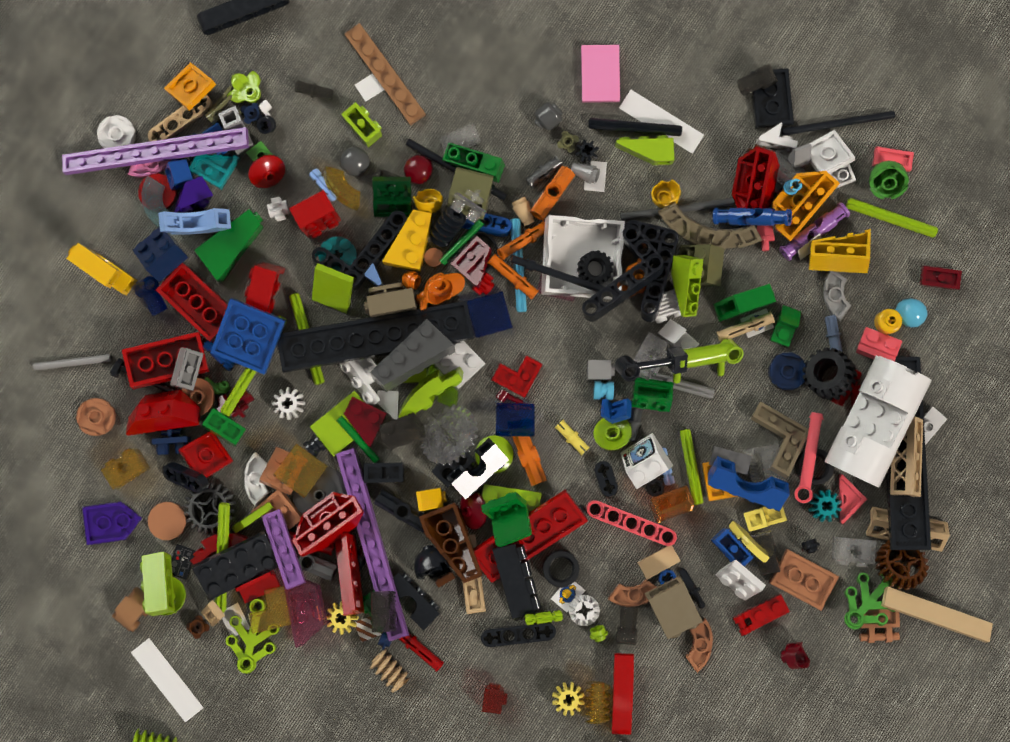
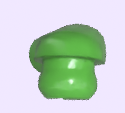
[205,377,230,395]

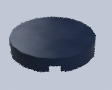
[768,352,807,390]

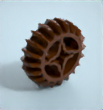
[875,540,929,591]

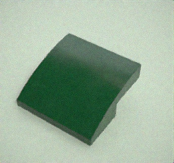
[372,177,412,217]

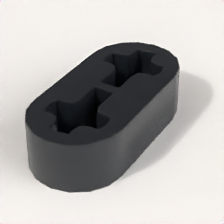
[594,461,618,497]

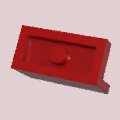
[235,570,281,604]

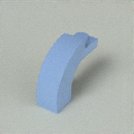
[158,208,231,235]

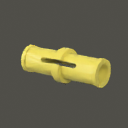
[555,419,590,455]

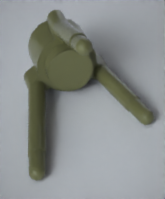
[205,83,243,126]

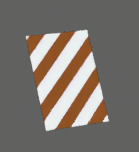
[356,616,386,642]

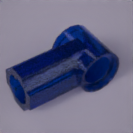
[134,276,168,316]

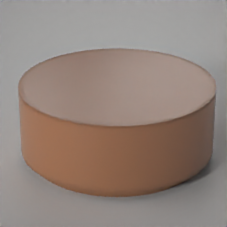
[424,248,443,268]

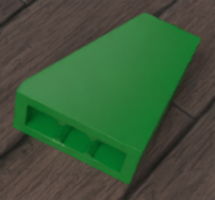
[713,284,776,322]

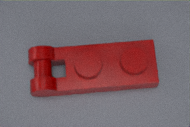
[733,594,790,636]

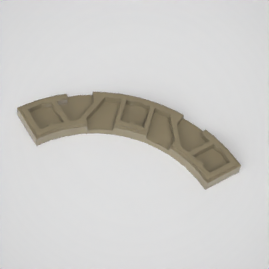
[658,202,762,250]

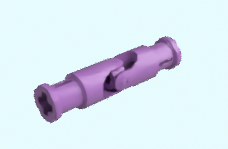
[779,202,850,261]

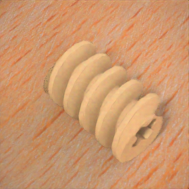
[370,648,411,693]

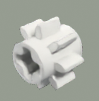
[267,197,290,221]

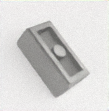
[170,348,204,391]

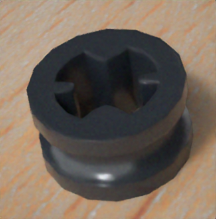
[257,116,276,134]
[646,479,664,496]

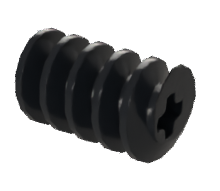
[430,206,466,247]

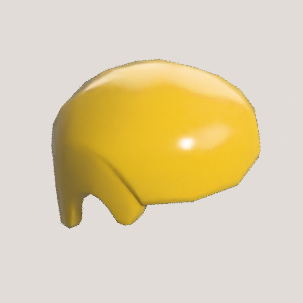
[651,179,681,208]
[413,189,443,214]

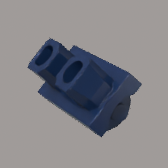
[152,428,191,455]

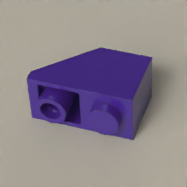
[174,176,213,213]

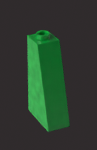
[194,209,264,283]

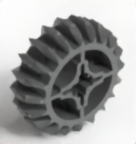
[183,482,236,535]

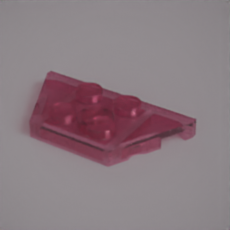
[281,576,328,648]

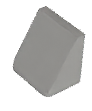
[788,143,812,169]

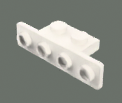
[339,357,380,406]

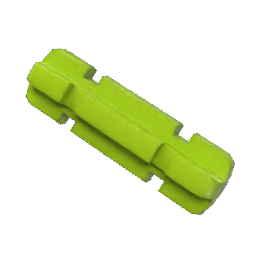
[525,610,563,625]

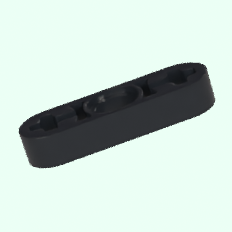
[162,462,209,493]

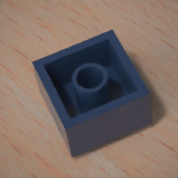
[133,227,189,282]

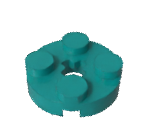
[318,236,357,272]

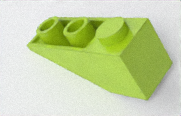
[615,135,674,165]
[671,255,704,317]

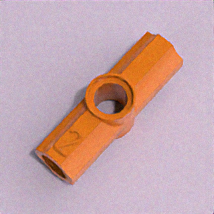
[530,166,575,221]
[511,427,547,486]

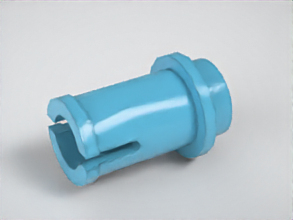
[783,179,802,195]

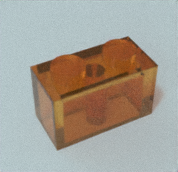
[650,485,694,523]

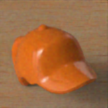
[415,273,465,310]

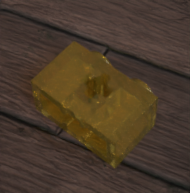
[101,448,150,490]

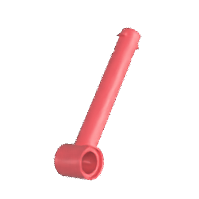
[794,412,824,503]

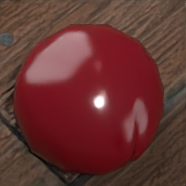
[404,155,433,185]

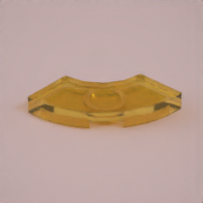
[324,166,360,211]

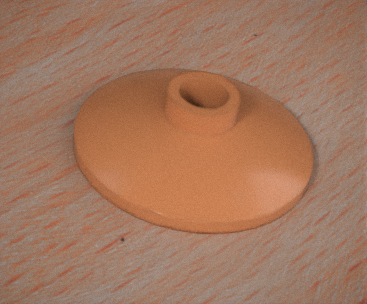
[181,378,215,416]

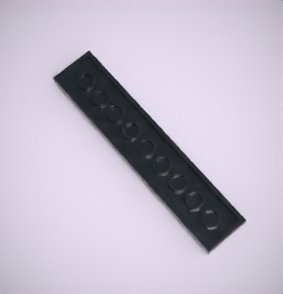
[278,301,474,373]
[886,357,931,550]

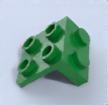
[481,492,532,547]

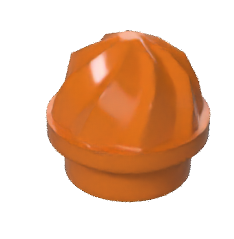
[402,271,421,290]

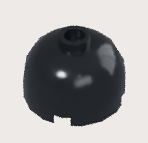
[414,545,452,580]

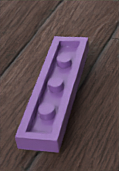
[261,509,306,590]

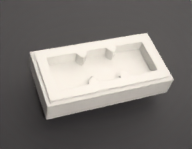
[924,407,947,445]

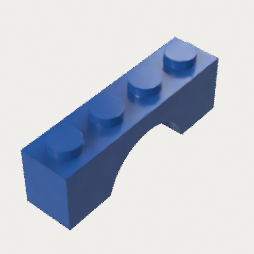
[708,456,790,511]

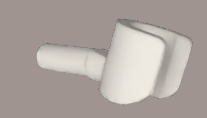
[259,100,272,116]

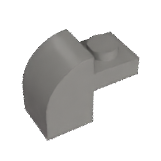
[218,106,254,155]

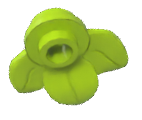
[227,71,261,103]

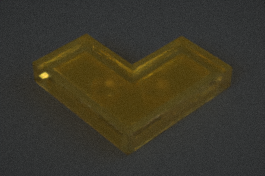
[248,586,291,634]

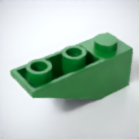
[442,143,505,183]

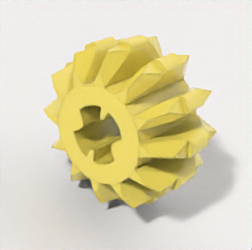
[325,601,359,635]
[552,682,585,716]

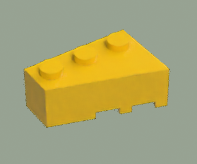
[382,210,433,272]
[809,229,871,273]

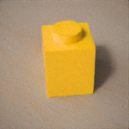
[416,488,447,511]

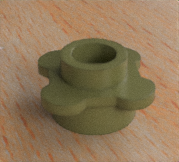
[557,131,579,153]

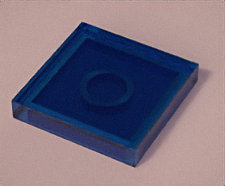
[467,291,513,338]
[496,403,535,437]

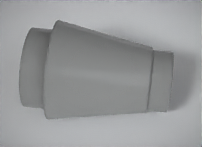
[571,163,600,184]

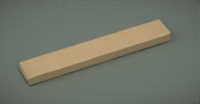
[881,587,993,643]

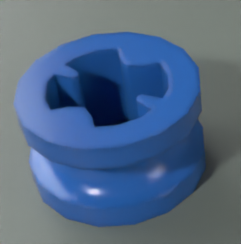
[658,569,676,584]

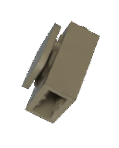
[364,283,418,317]
[644,576,703,639]

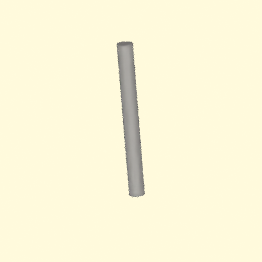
[33,354,111,371]

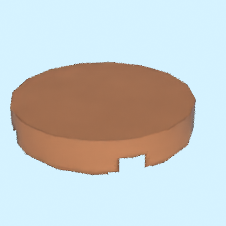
[76,398,116,436]
[148,502,187,540]

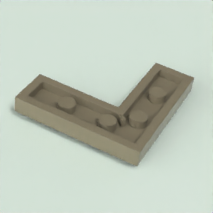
[751,401,809,479]

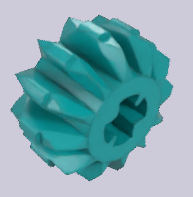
[808,490,842,522]

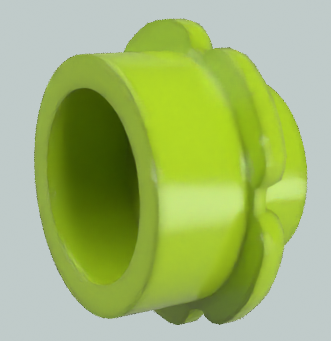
[589,625,608,642]

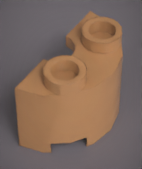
[111,587,148,632]

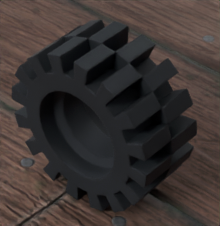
[577,250,614,285]

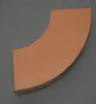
[608,579,656,607]
[685,618,713,673]

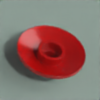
[248,155,285,188]

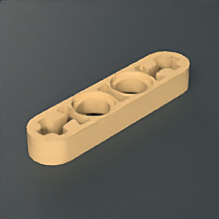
[148,95,212,142]

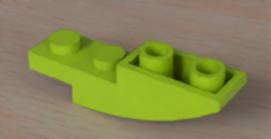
[398,366,464,421]

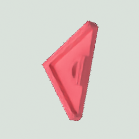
[839,474,868,525]

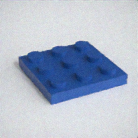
[210,298,286,375]

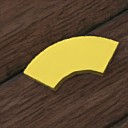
[729,521,770,563]

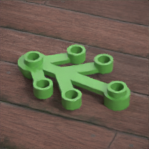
[844,573,896,630]

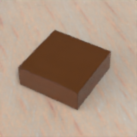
[435,571,456,588]

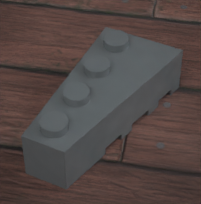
[370,319,455,392]

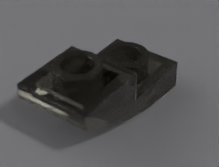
[752,531,781,575]

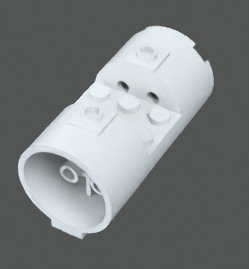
[824,355,932,488]

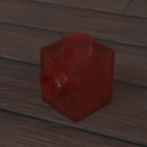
[482,683,508,714]

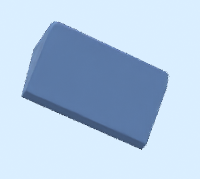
[365,263,384,286]

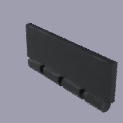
[492,542,541,619]

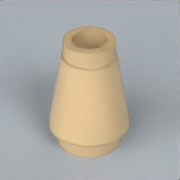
[512,197,535,226]

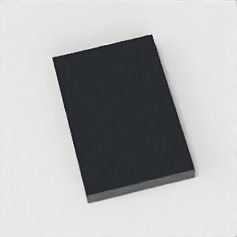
[750,68,794,129]

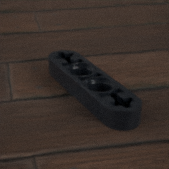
[481,623,556,647]

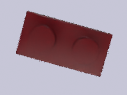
[920,266,962,290]

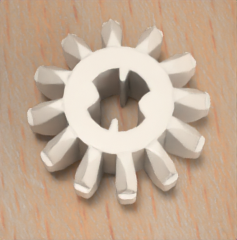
[272,387,305,420]

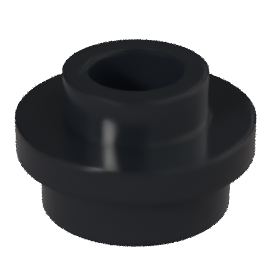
[801,539,820,554]

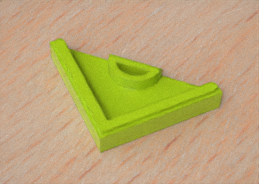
[232,502,273,533]

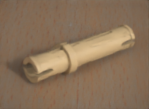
[716,311,775,343]

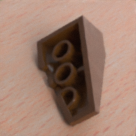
[419,503,483,583]

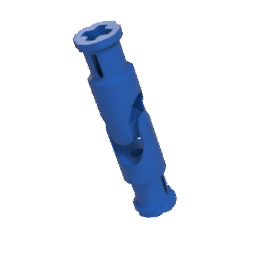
[713,208,792,226]

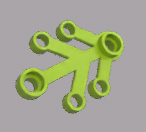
[226,598,280,674]

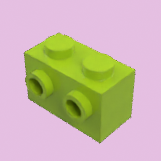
[341,102,382,148]

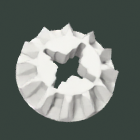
[569,595,600,626]

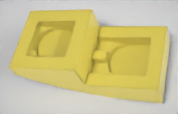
[743,506,787,532]

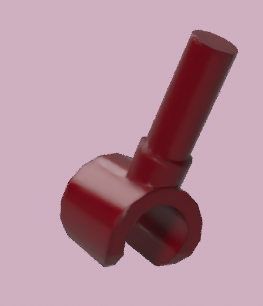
[496,390,523,405]

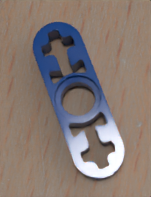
[462,213,512,237]

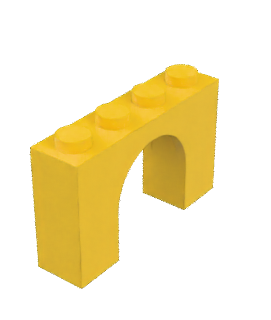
[66,243,138,296]

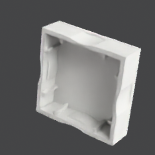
[541,215,625,300]

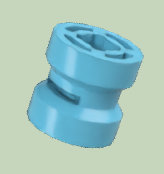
[593,381,614,400]

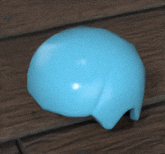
[895,298,927,328]

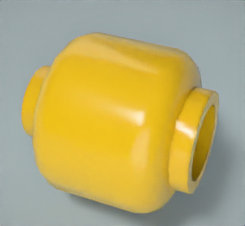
[874,309,902,334]

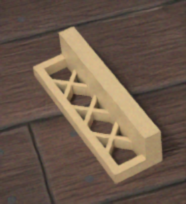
[890,416,923,497]
[866,506,950,552]

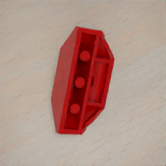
[732,146,780,208]
[126,389,201,436]
[292,492,364,557]

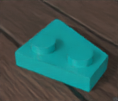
[189,154,240,190]

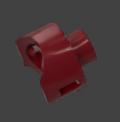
[781,642,810,669]

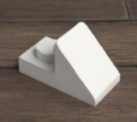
[756,122,798,152]
[657,319,699,349]

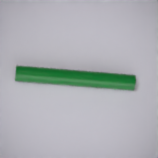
[439,219,484,266]
[336,415,379,463]

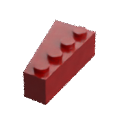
[244,262,285,314]

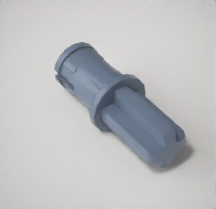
[825,315,843,352]

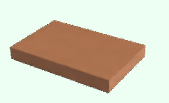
[769,549,839,611]

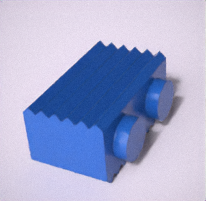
[711,528,753,566]

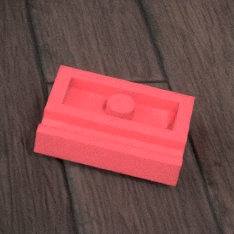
[856,327,902,362]

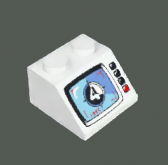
[620,433,673,489]

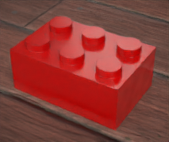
[289,190,341,239]

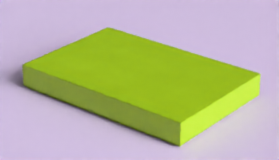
[312,263,354,314]
[310,391,364,457]

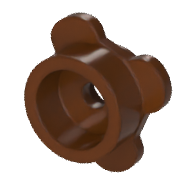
[186,615,210,639]

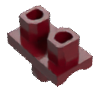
[217,389,255,418]

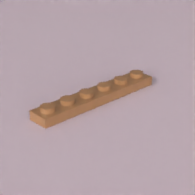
[344,23,426,126]

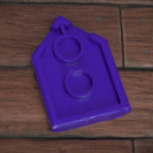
[82,502,142,545]

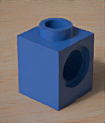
[165,159,193,191]

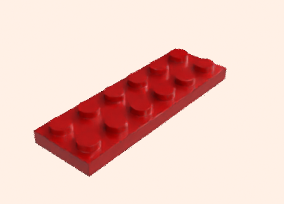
[474,489,588,583]

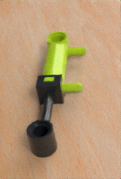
[615,339,744,384]

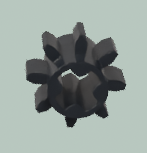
[575,140,599,164]

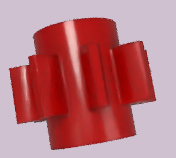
[471,271,495,295]

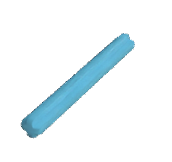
[510,218,527,312]

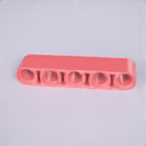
[586,500,677,546]

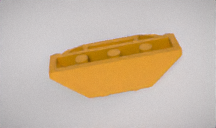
[772,171,840,241]

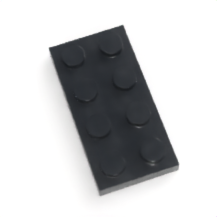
[192,531,278,601]

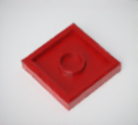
[178,431,233,478]

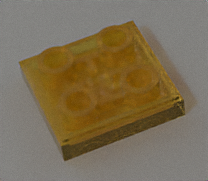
[273,443,327,498]

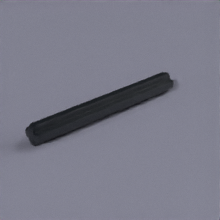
[588,118,682,136]

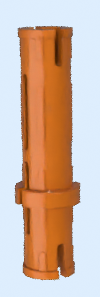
[497,221,545,260]
[488,254,539,300]

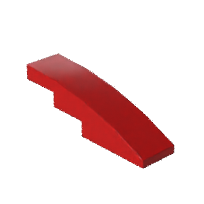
[611,653,634,735]

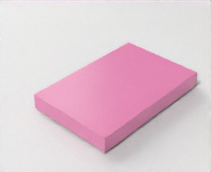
[581,45,620,103]

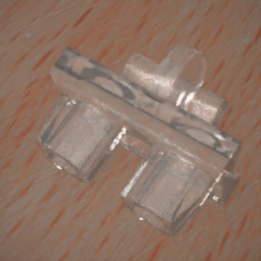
[450,188,487,223]

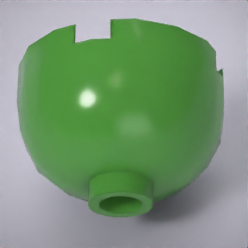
[869,160,909,199]

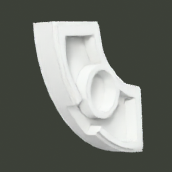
[244,452,270,506]

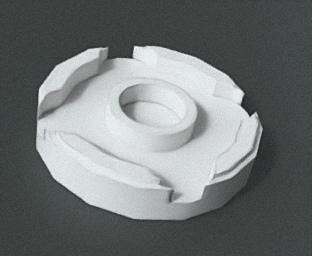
[97,115,136,148]

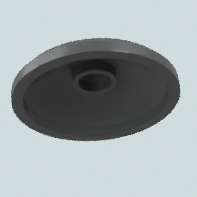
[292,466,347,514]

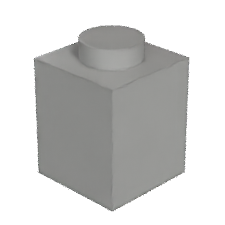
[587,360,615,380]

